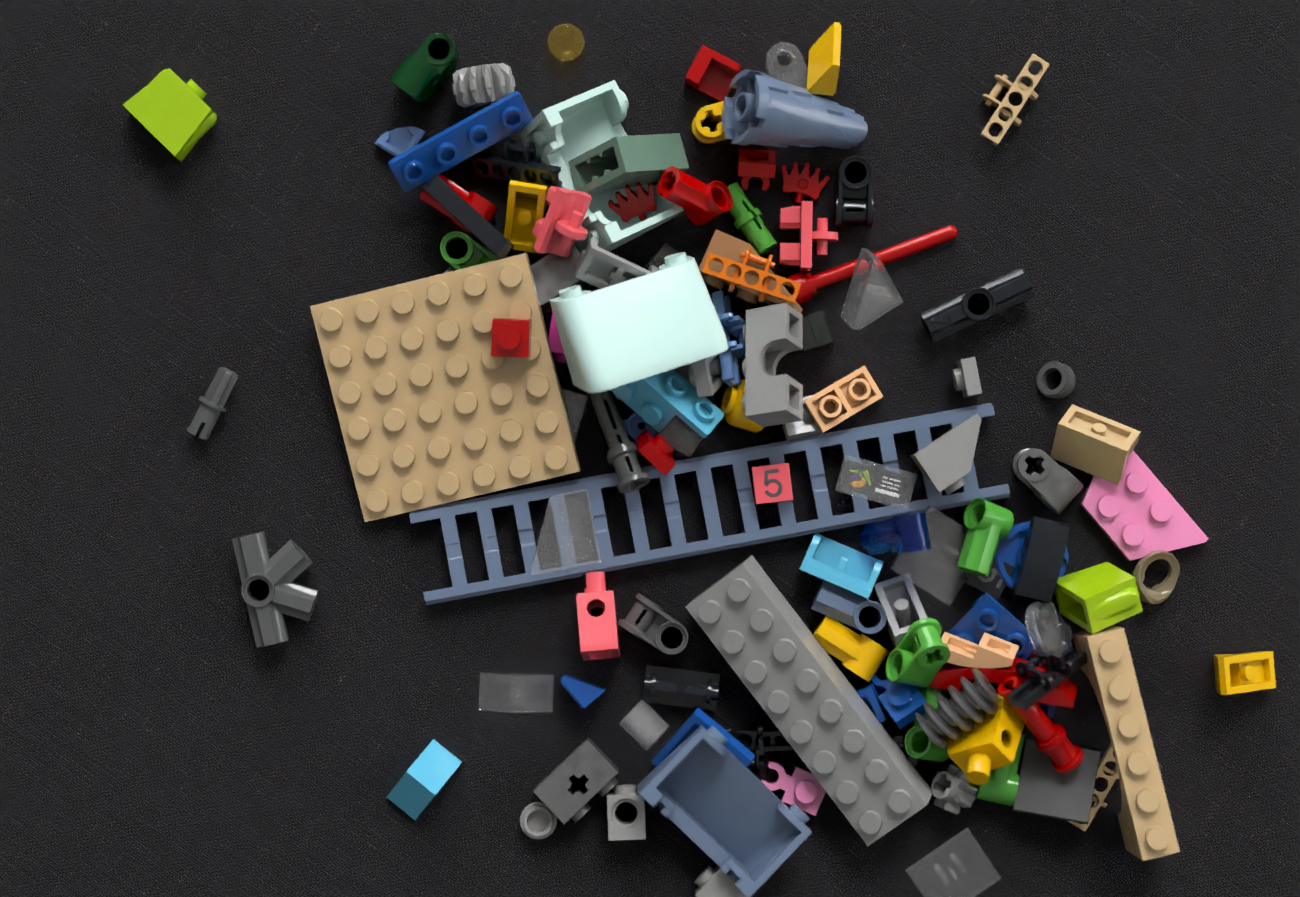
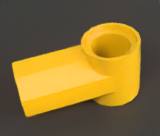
[813,616,889,682]

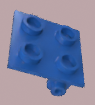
[948,593,1043,690]

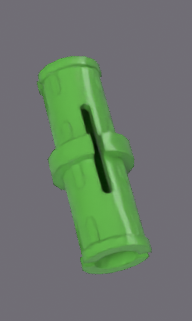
[727,182,778,256]

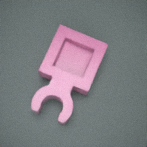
[761,761,826,816]

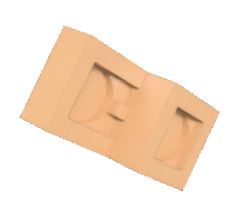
[941,632,1019,669]

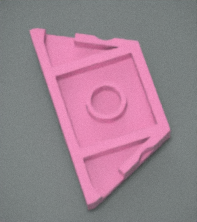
[1080,451,1209,561]

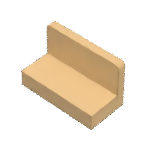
[1051,404,1141,484]

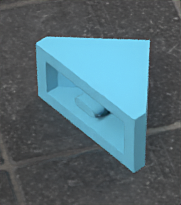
[387,739,462,820]

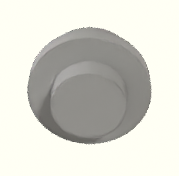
[520,802,557,839]

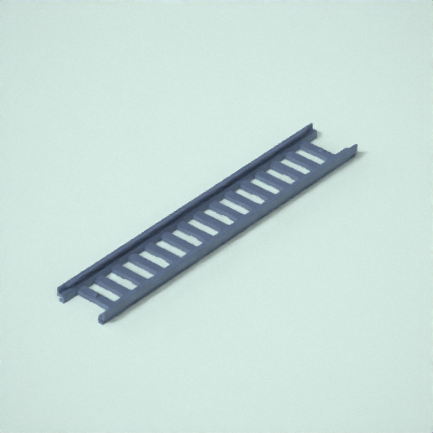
[409,403,1010,605]

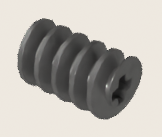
[915,668,1000,748]

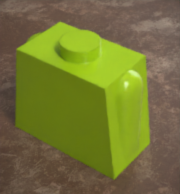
[123,68,218,162]
[1054,562,1143,634]

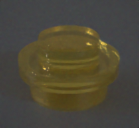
[548,24,584,61]

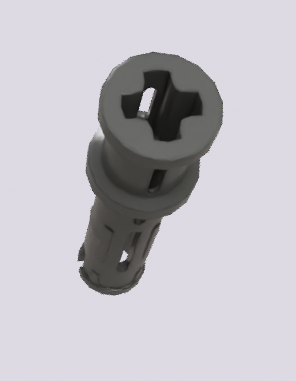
[588,390,650,493]

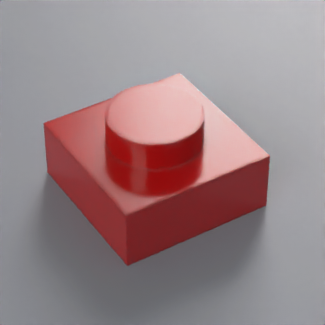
[491,318,532,358]
[636,428,675,476]

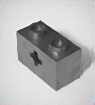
[533,737,619,824]

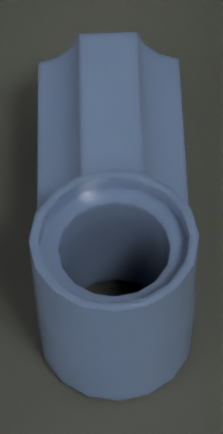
[811,580,887,634]

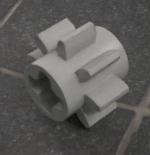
[931,765,978,815]

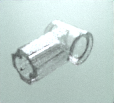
[619,700,669,750]

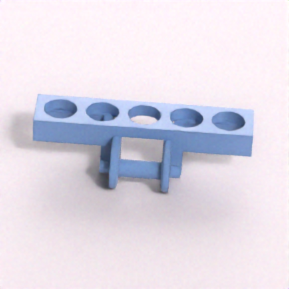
[712,290,746,387]

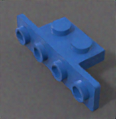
[388,91,533,192]

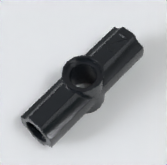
[919,268,1035,343]

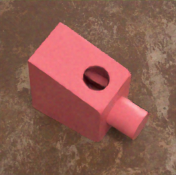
[576,572,620,661]

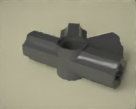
[232,532,319,648]

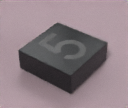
[964,556,1016,601]

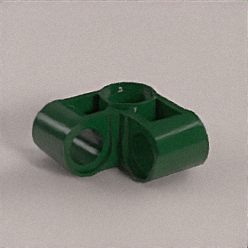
[389,33,459,105]

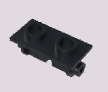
[642,665,720,711]

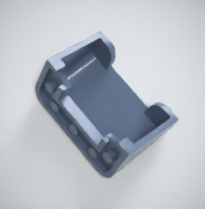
[637,725,812,897]

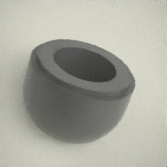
[1036,361,1076,399]

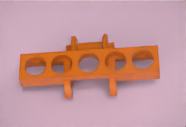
[702,247,801,304]

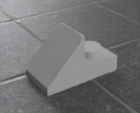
[676,354,724,397]

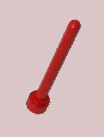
[787,225,958,304]

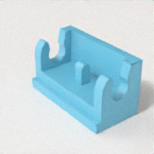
[799,533,884,599]

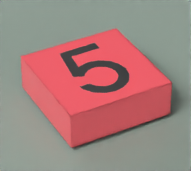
[751,463,793,504]

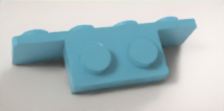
[610,369,724,438]

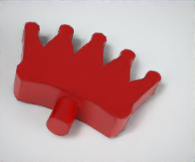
[781,162,829,204]
[608,182,657,222]

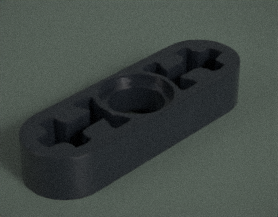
[422,174,514,259]

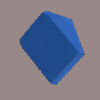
[560,674,606,708]

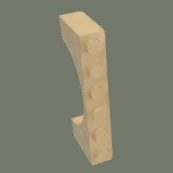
[1072,626,1180,861]

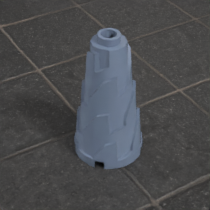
[722,69,868,149]

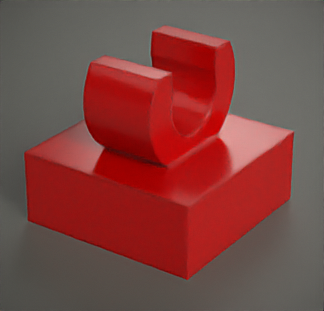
[738,148,776,191]

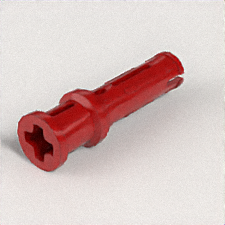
[997,676,1084,774]

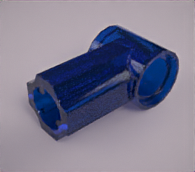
[860,512,932,555]

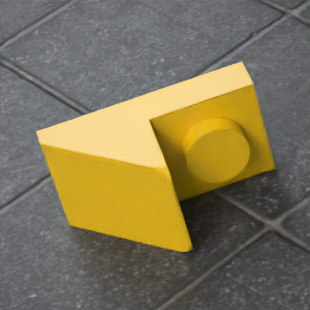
[504,180,548,254]
[1214,651,1276,695]

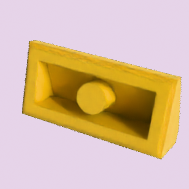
[807,22,842,96]

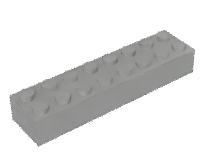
[685,555,933,846]

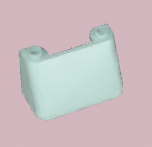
[521,80,684,253]
[549,252,729,393]

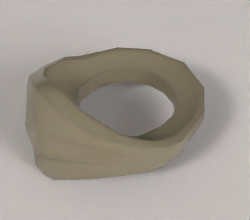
[1133,550,1180,604]

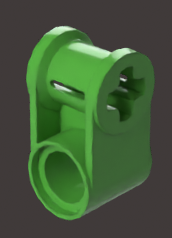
[440,231,499,270]
[886,618,950,688]

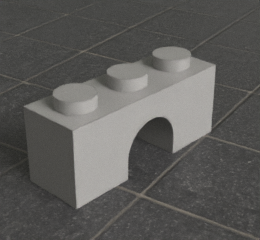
[742,303,803,427]

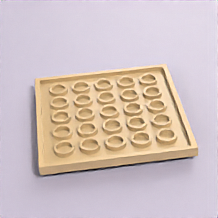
[310,253,581,522]

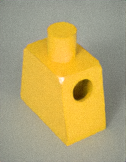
[947,694,1024,785]

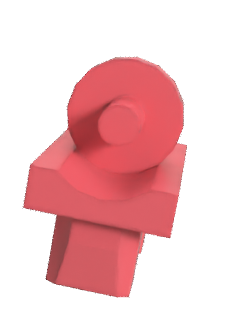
[532,186,592,258]
[779,201,838,272]

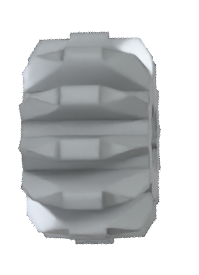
[452,63,516,108]

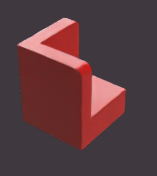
[685,45,742,102]

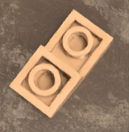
[803,365,883,433]

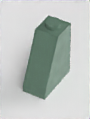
[568,133,689,195]

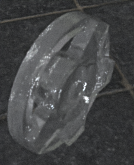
[1025,600,1074,654]

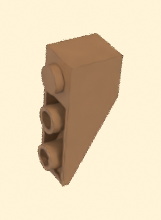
[699,229,803,313]

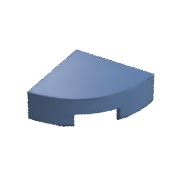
[375,126,426,157]

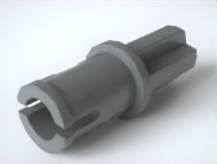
[187,367,238,441]

